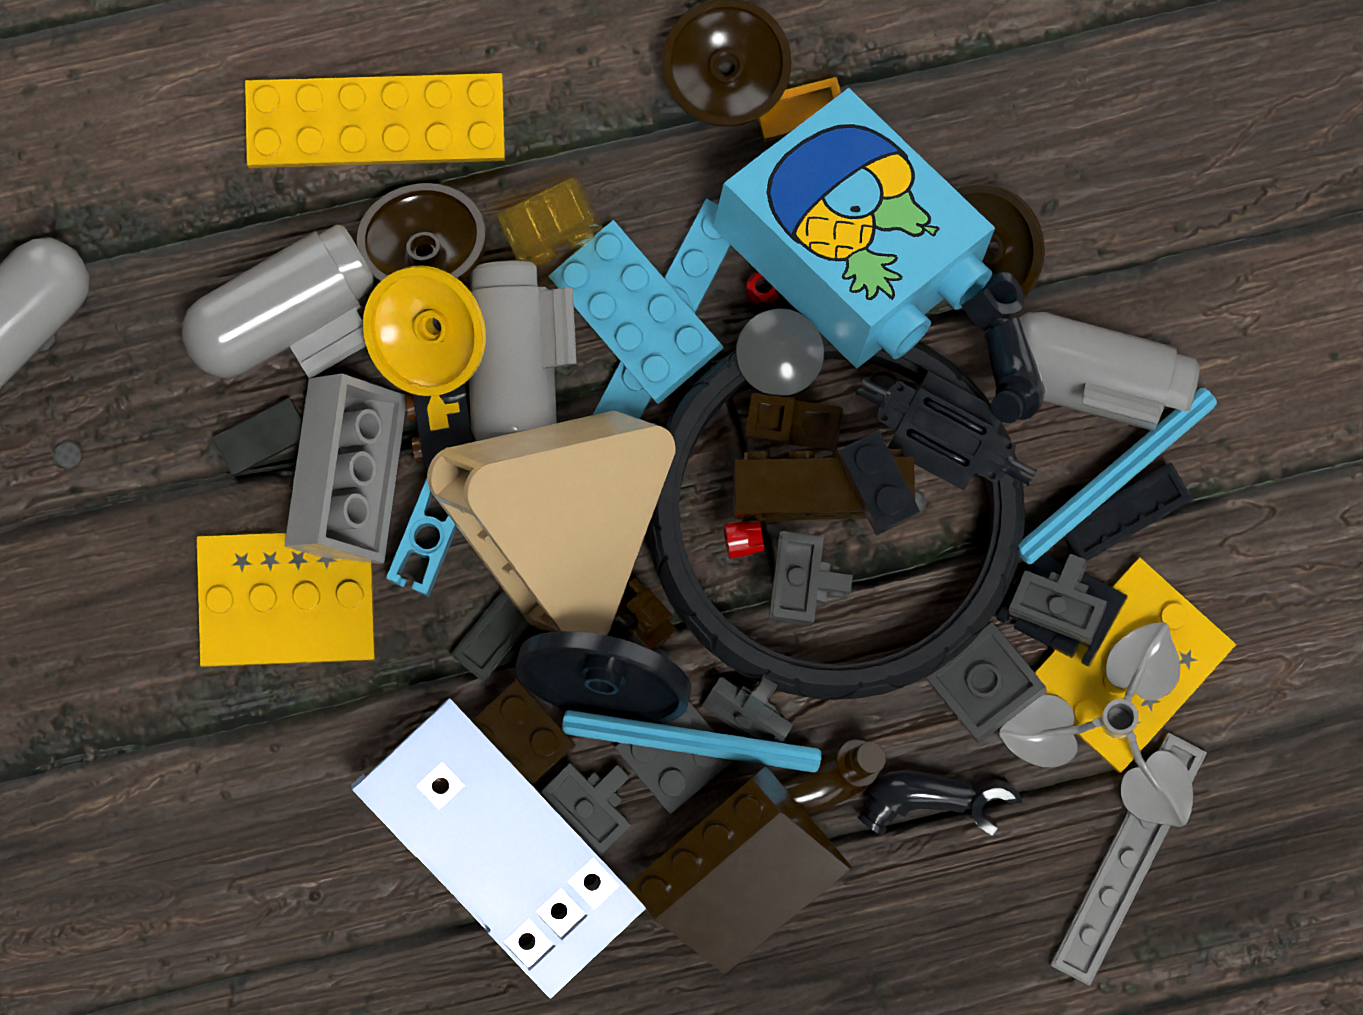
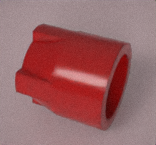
[746,271,780,307]
[724,521,764,559]

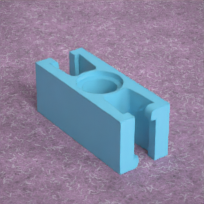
[386,479,457,597]

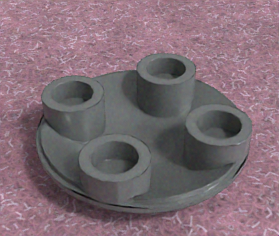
[736,309,824,397]

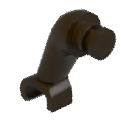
[779,740,886,815]

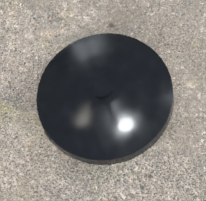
[515,631,692,724]

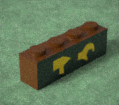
[405,318,474,472]

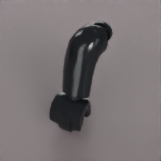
[961,272,1045,424]
[857,770,1022,836]

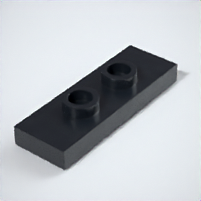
[1064,462,1193,562]

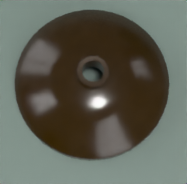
[663,0,792,127]
[356,183,486,284]
[956,184,1045,311]

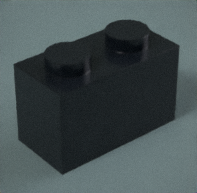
[836,431,920,536]

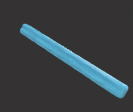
[1018,388,1217,564]
[562,710,821,773]

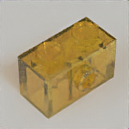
[497,177,603,267]

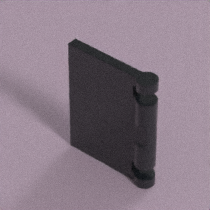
[997,553,1128,667]

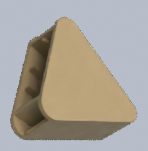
[427,411,676,635]

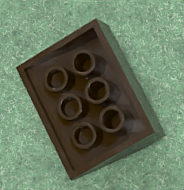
[627,766,852,975]

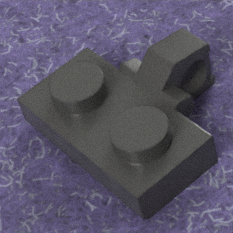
[769,531,853,626]
[1009,554,1107,645]
[701,677,793,743]
[539,763,632,856]

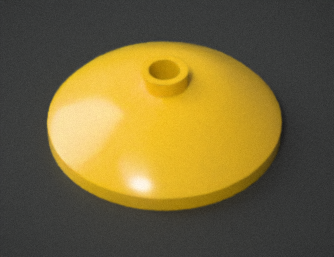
[363,266,486,396]

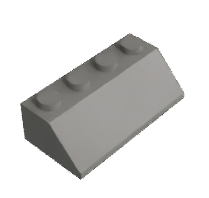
[284,374,406,564]

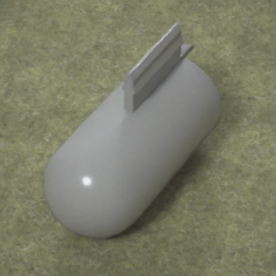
[182,224,377,379]
[0,237,90,389]
[469,261,577,442]
[1019,312,1200,431]

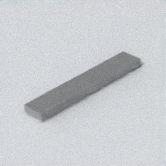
[1050,733,1207,986]

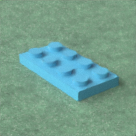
[549,220,724,404]

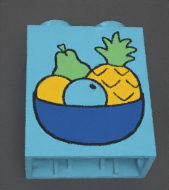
[713,88,995,368]

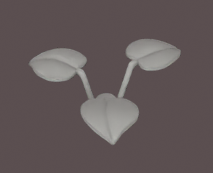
[999,622,1193,827]

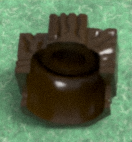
[607,578,677,651]

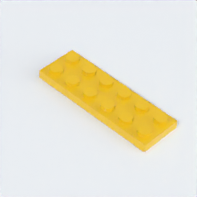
[245,73,505,168]

